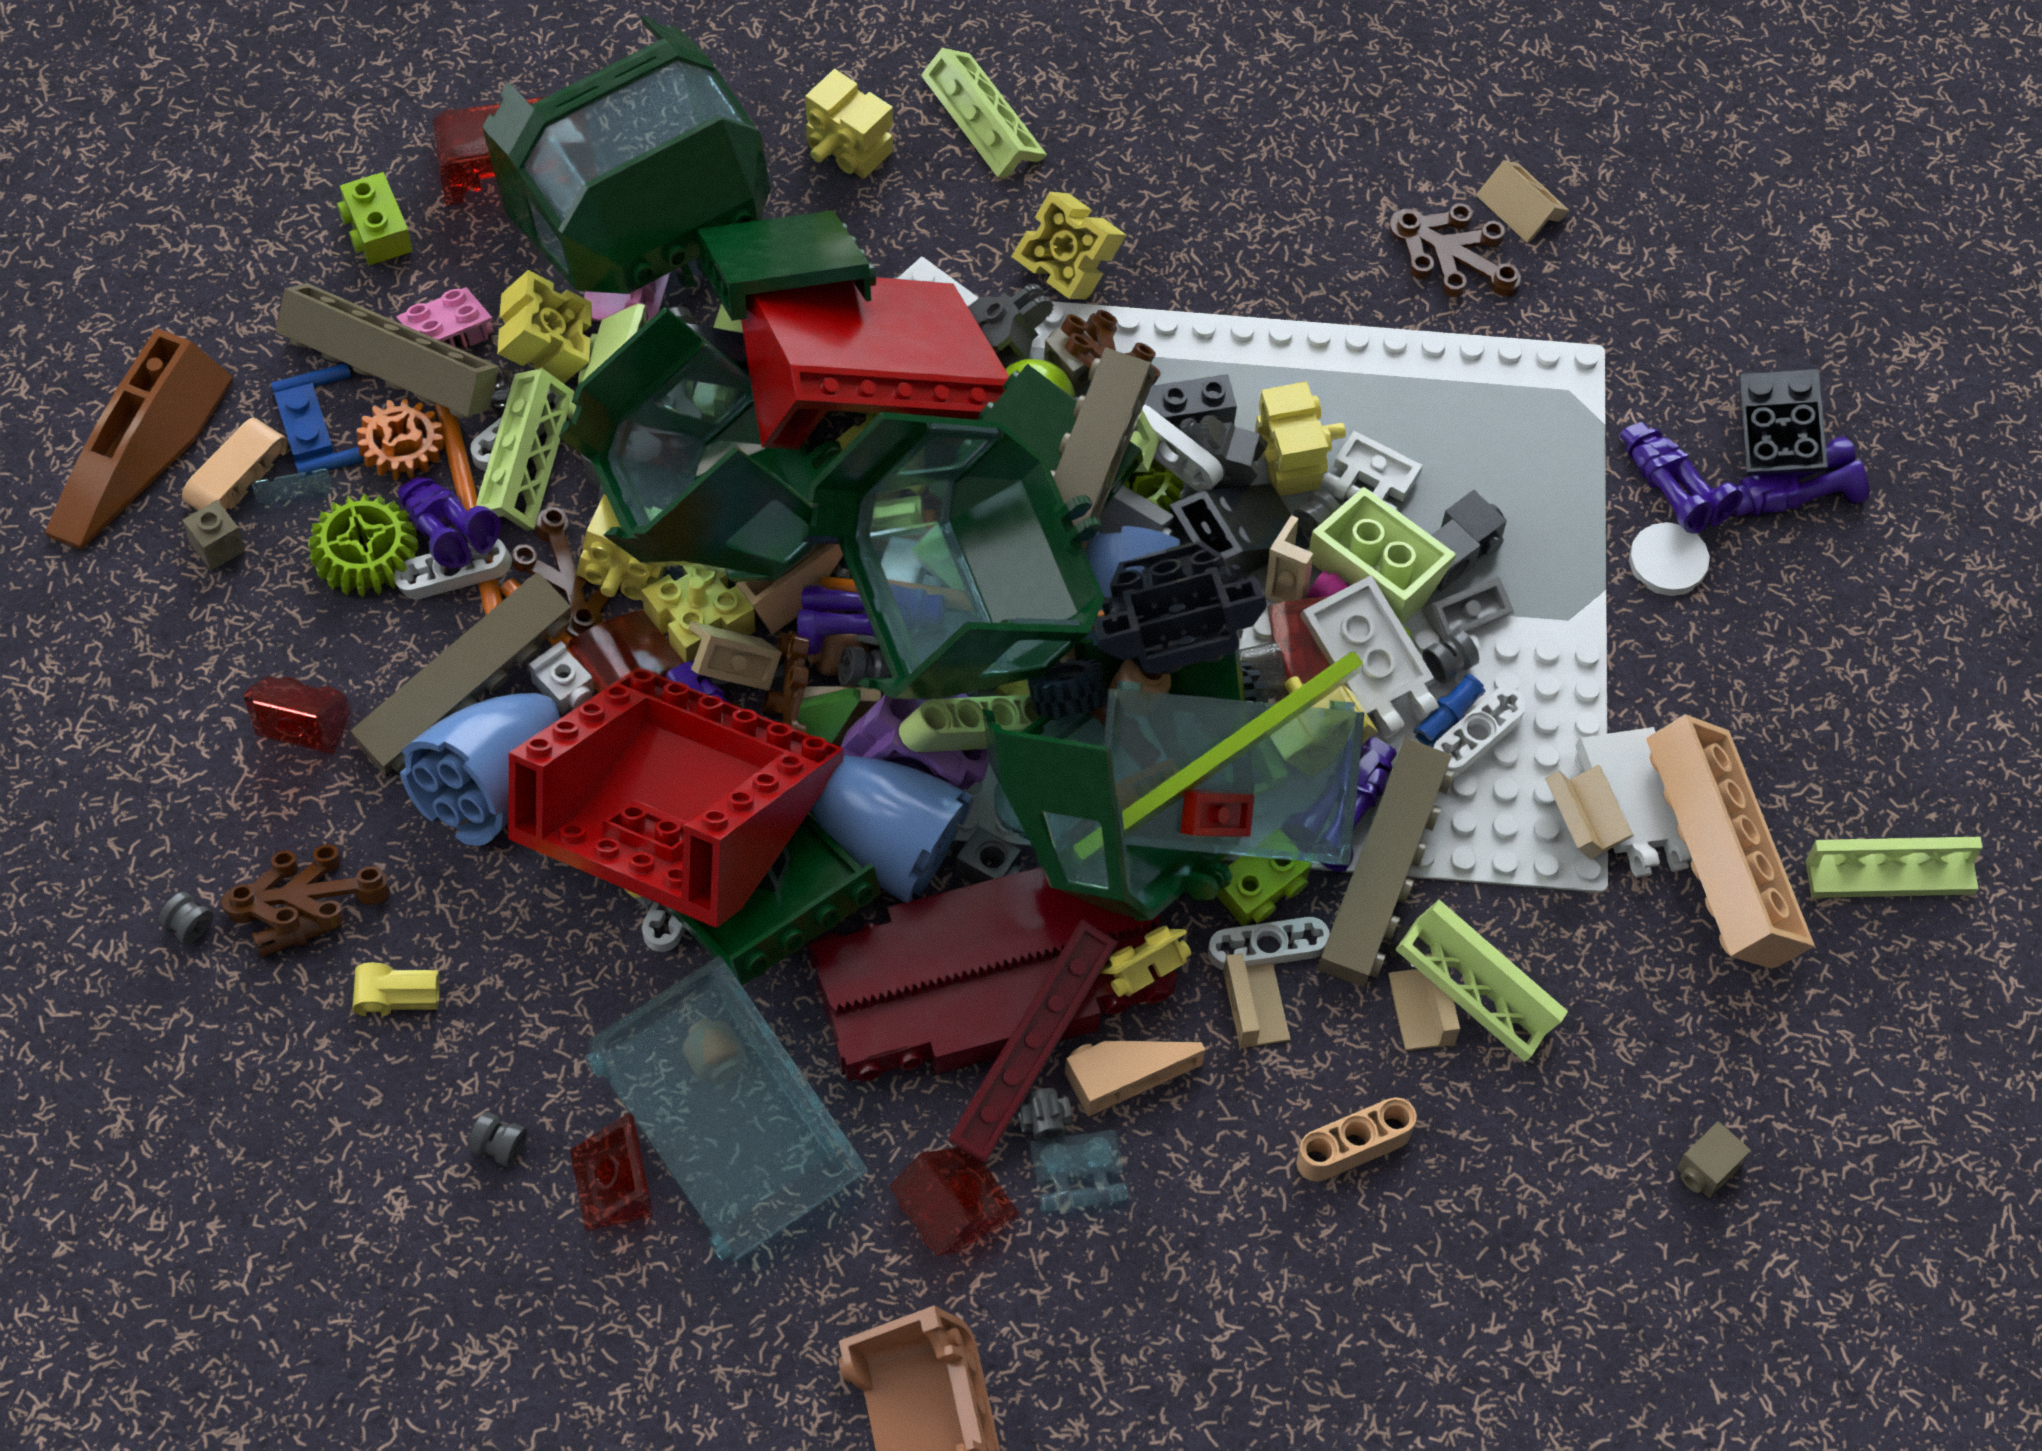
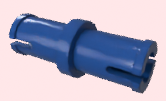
[1413,674,1486,748]

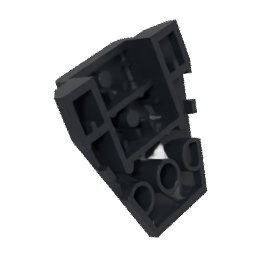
[1094,540,1267,674]

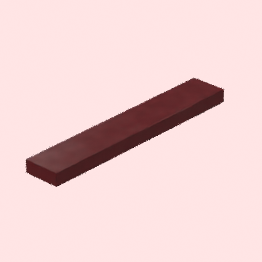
[947,919,1118,1164]

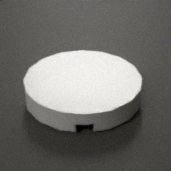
[1629,522,1710,596]

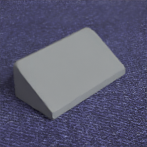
[1422,576,1514,641]

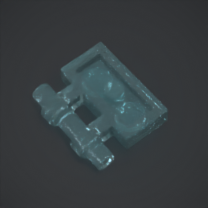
[1029,1130,1128,1215]

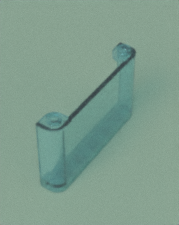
[1095,681,1364,865]
[585,955,869,1263]

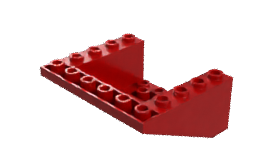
[741,277,1009,458]
[508,667,844,928]

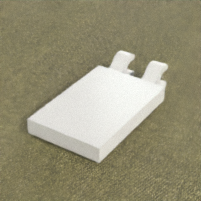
[1300,575,1439,740]
[1575,727,1692,878]

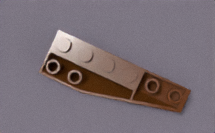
[45,328,234,550]

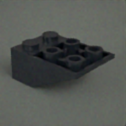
[1739,369,1828,475]
[1169,484,1310,575]

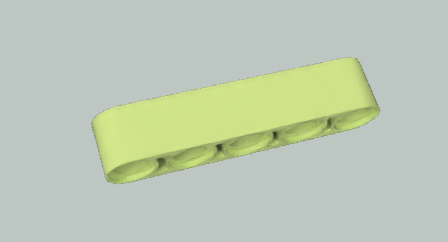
[899,695,1078,752]

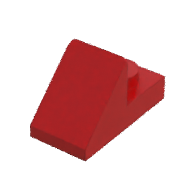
[1180,789,1255,837]

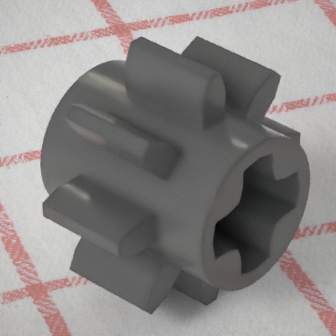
[1018,1088,1073,1142]

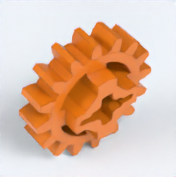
[357,399,444,480]

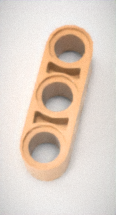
[182,418,289,511]
[1296,1097,1417,1182]

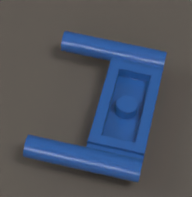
[271,363,365,479]

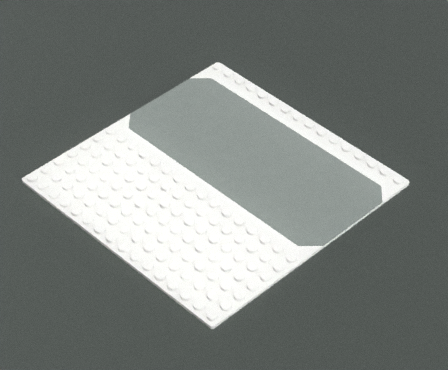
[954,301,1608,893]

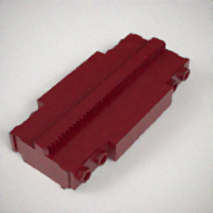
[809,867,1177,1082]

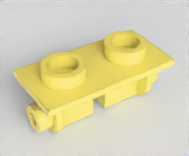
[1100,926,1191,997]

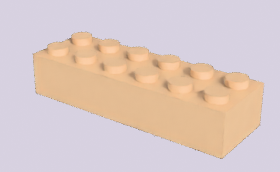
[1646,714,1815,968]

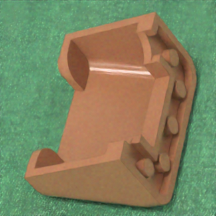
[839,1305,1000,1451]

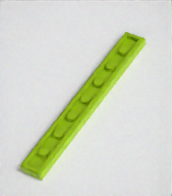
[1075,651,1363,866]

